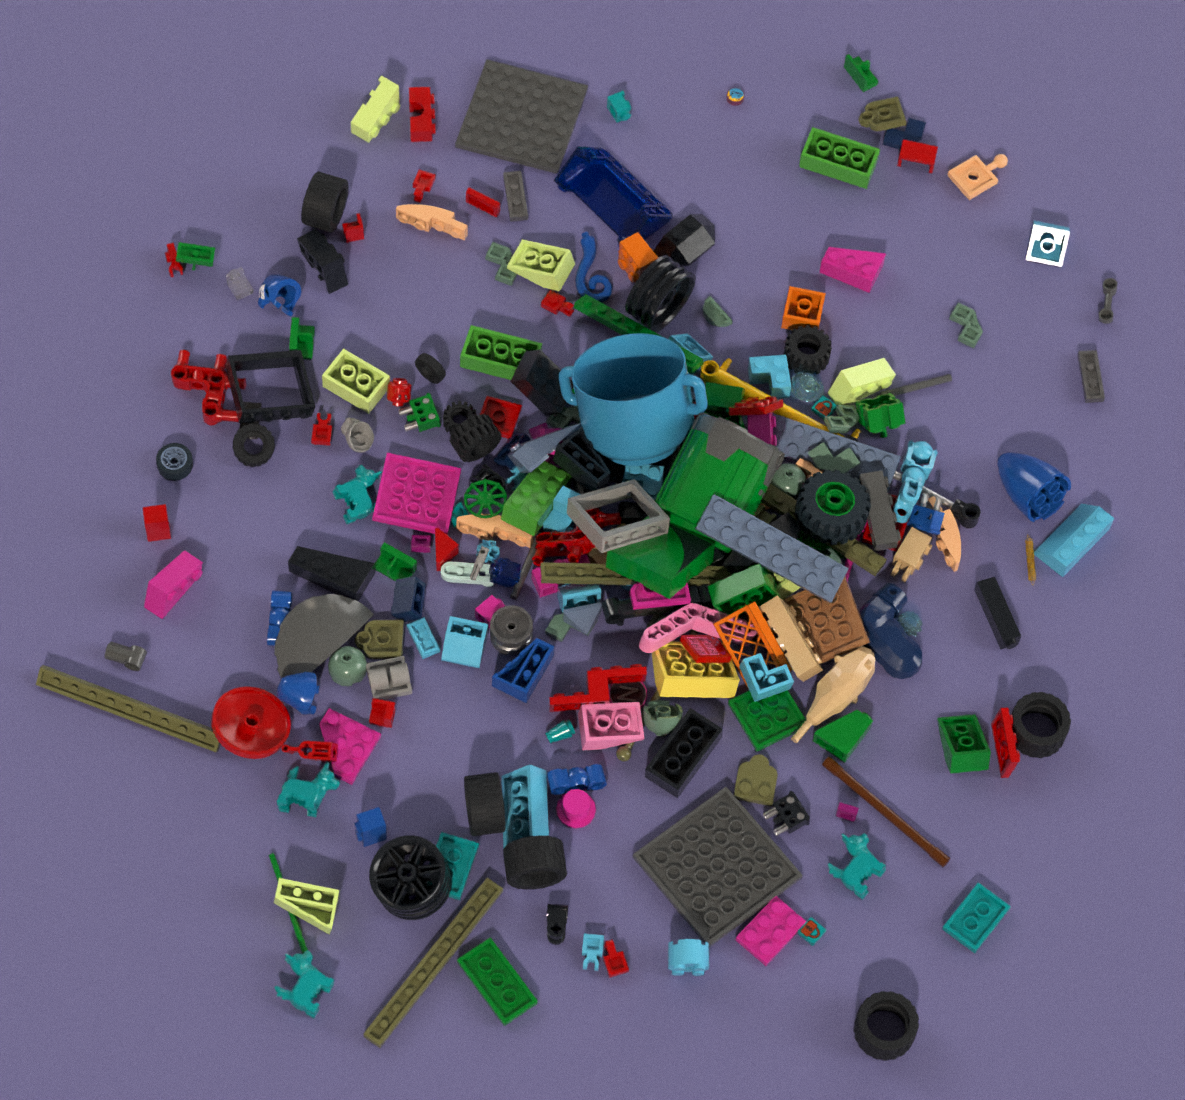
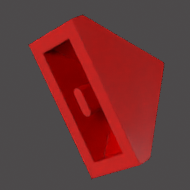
[435,528,459,571]

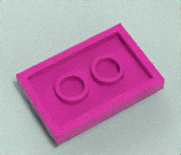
[735,896,806,966]

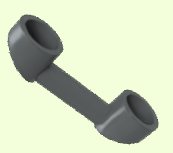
[1098,278,1118,324]

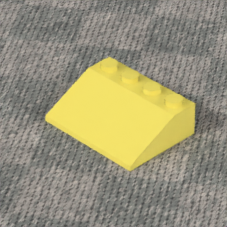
[652,641,740,698]

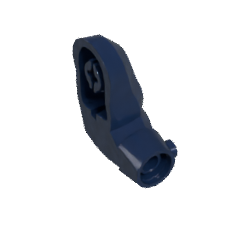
[859,583,922,679]

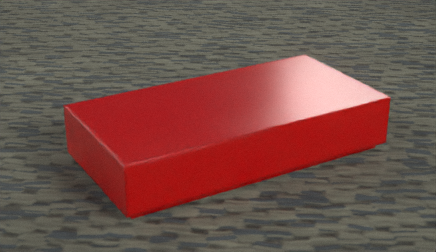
[466,187,500,217]

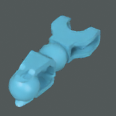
[892,440,938,523]

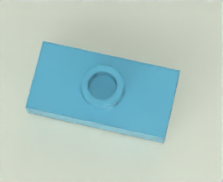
[407,617,440,659]

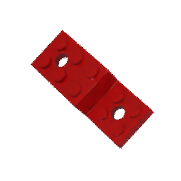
[549,664,647,712]

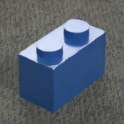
[354,807,387,847]

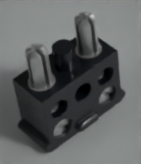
[763,791,810,836]

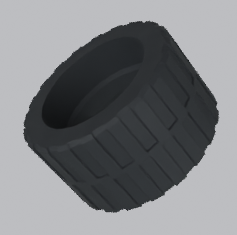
[301,171,349,232]
[1011,692,1071,758]
[464,772,506,836]
[503,835,567,890]
[854,991,919,1061]

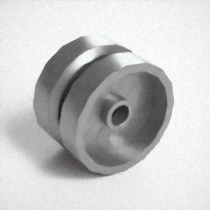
[490,605,533,655]

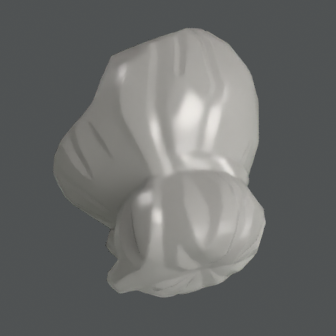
[341,417,374,453]

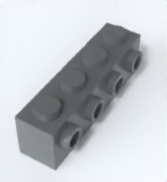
[859,470,901,551]

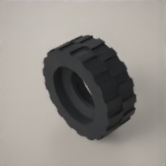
[232,423,275,467]

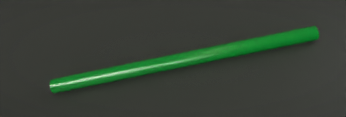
[269,853,307,953]

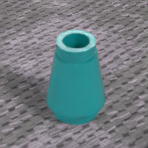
[545,719,576,744]

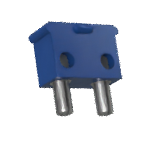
[907,493,945,535]

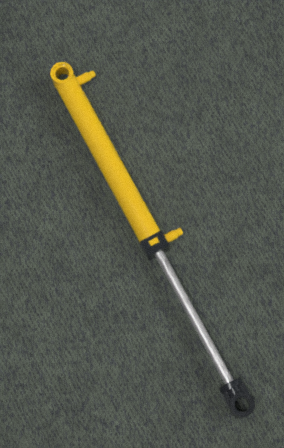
[700,358,981,528]

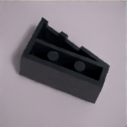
[297,229,349,294]
[553,427,611,492]

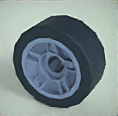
[156,443,193,481]

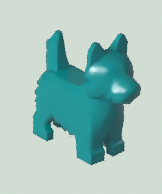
[332,465,382,524]
[277,762,340,817]
[828,833,886,900]
[274,950,334,1018]

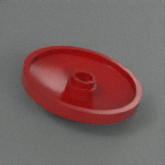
[211,687,291,759]

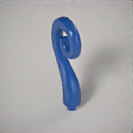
[575,232,613,303]

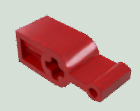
[282,741,338,762]

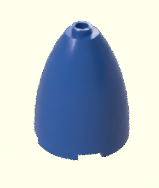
[997,452,1071,522]

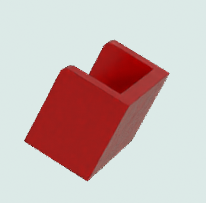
[897,139,938,173]
[143,504,171,542]

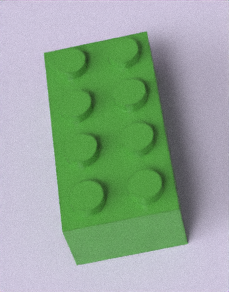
[799,127,880,189]
[460,325,542,380]
[501,461,572,536]

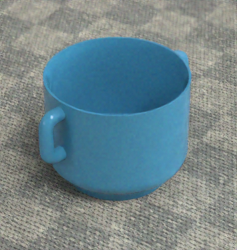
[558,333,708,466]

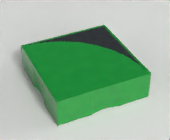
[606,516,715,599]

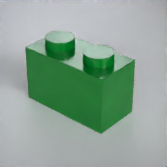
[705,382,745,413]

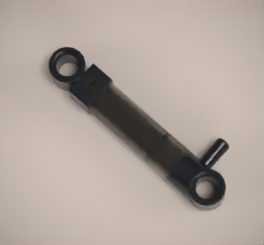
[602,584,715,626]

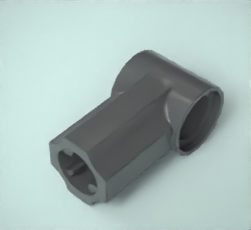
[104,641,147,671]

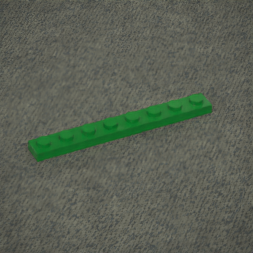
[574,294,704,374]

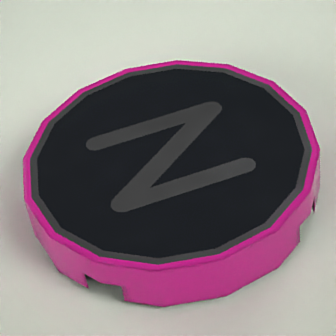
[609,682,647,709]

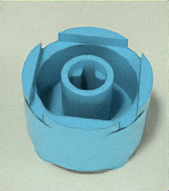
[668,939,709,976]

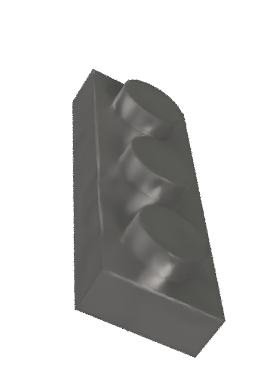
[503,171,528,222]
[1077,350,1105,403]

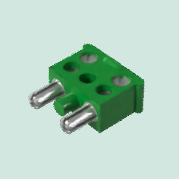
[399,393,441,432]

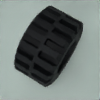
[784,325,832,376]
[449,414,502,462]

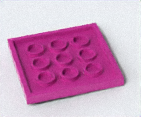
[372,453,461,535]

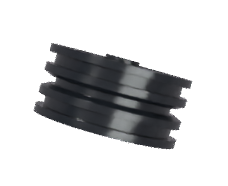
[625,255,696,332]
[369,835,452,920]

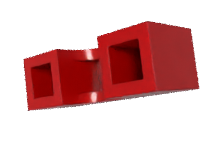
[409,87,436,142]

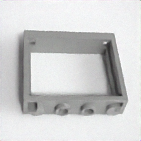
[567,479,670,553]

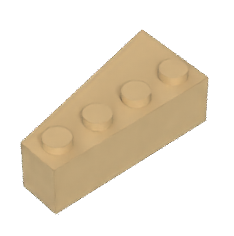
[759,596,823,682]

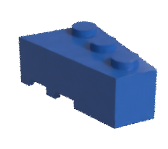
[492,638,554,703]

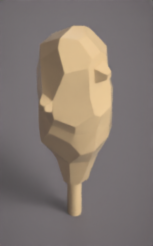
[791,646,875,743]

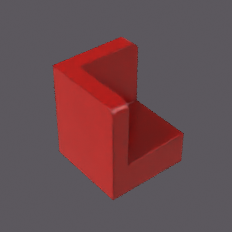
[342,213,364,243]
[369,698,396,728]

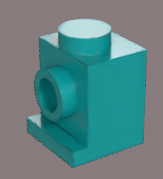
[607,91,631,123]

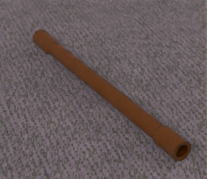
[822,756,951,867]

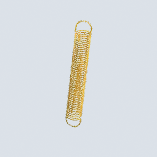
[1025,534,1036,585]

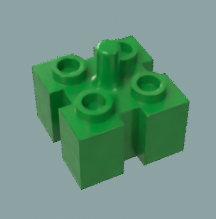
[855,393,906,438]

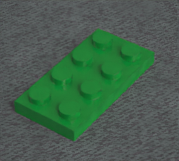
[457,937,538,1026]

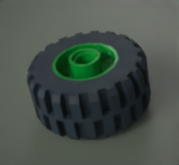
[795,470,871,545]

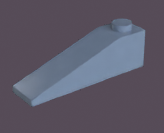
[508,423,581,473]

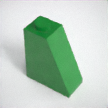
[813,710,873,763]

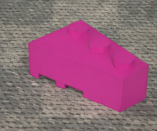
[819,247,886,293]
[144,550,203,619]

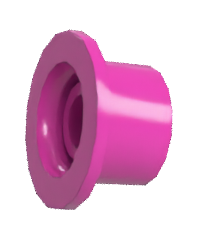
[556,789,596,829]

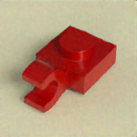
[413,170,436,203]
[164,243,183,278]
[541,290,574,317]
[603,939,629,978]

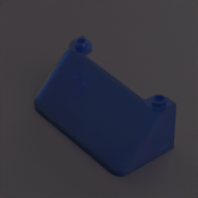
[554,146,674,246]

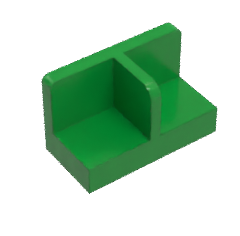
[844,54,878,92]
[176,242,215,271]
[289,317,315,360]
[375,542,417,581]

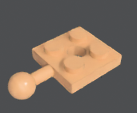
[947,154,1008,200]

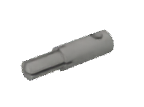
[470,546,489,581]

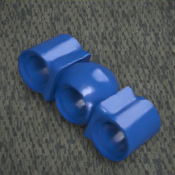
[267,590,292,646]
[547,764,607,795]

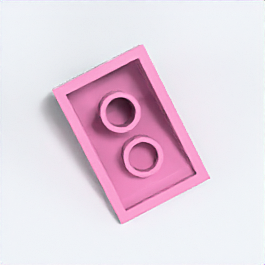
[578,702,644,750]

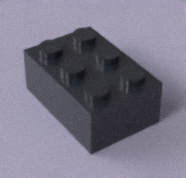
[510,350,573,415]

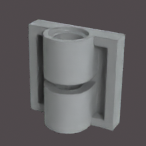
[366,656,412,700]

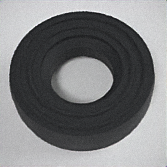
[415,353,446,384]

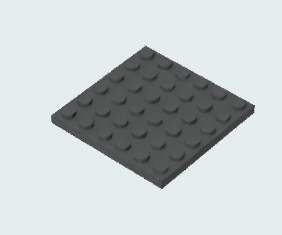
[455,59,588,174]
[633,787,803,947]

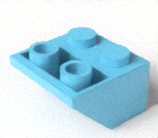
[441,616,488,668]

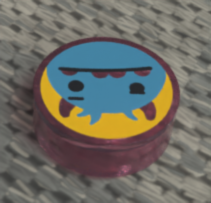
[726,87,744,106]

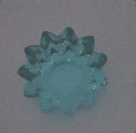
[897,611,923,636]

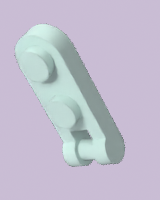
[441,562,495,587]

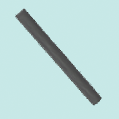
[880,374,952,396]
[510,532,542,600]

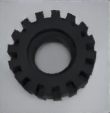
[443,401,477,435]

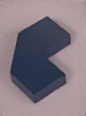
[883,118,926,149]

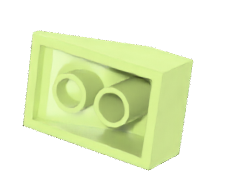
[507,240,575,291]

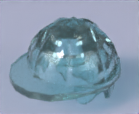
[790,372,824,402]

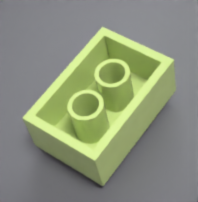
[322,349,390,414]

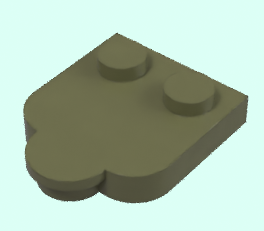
[859,96,906,131]
[355,620,405,659]
[734,755,777,806]

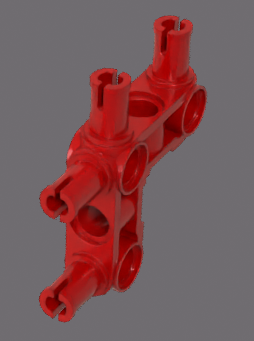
[171,350,246,425]
[532,508,622,566]

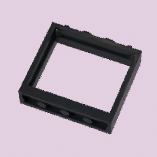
[225,350,315,423]

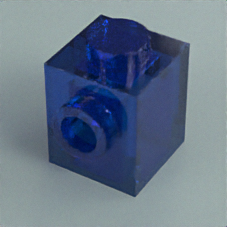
[489,558,521,588]

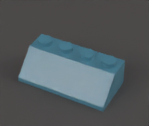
[1034,504,1114,577]
[501,764,549,849]

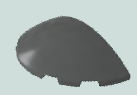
[274,594,374,678]

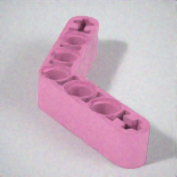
[639,603,757,653]

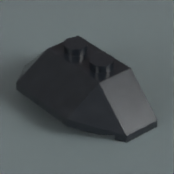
[653,214,715,267]

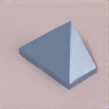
[563,602,602,635]

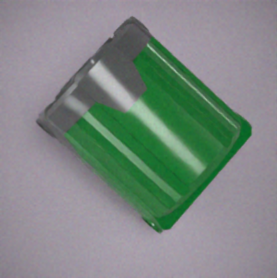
[654,413,785,555]

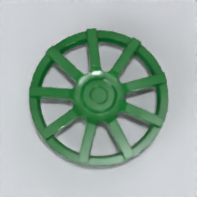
[464,479,507,518]

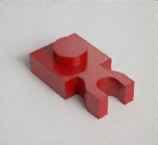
[311,413,332,446]

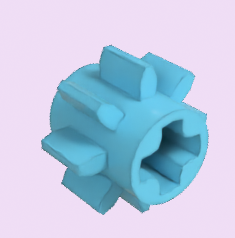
[476,539,500,563]

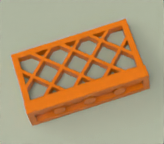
[713,601,792,691]

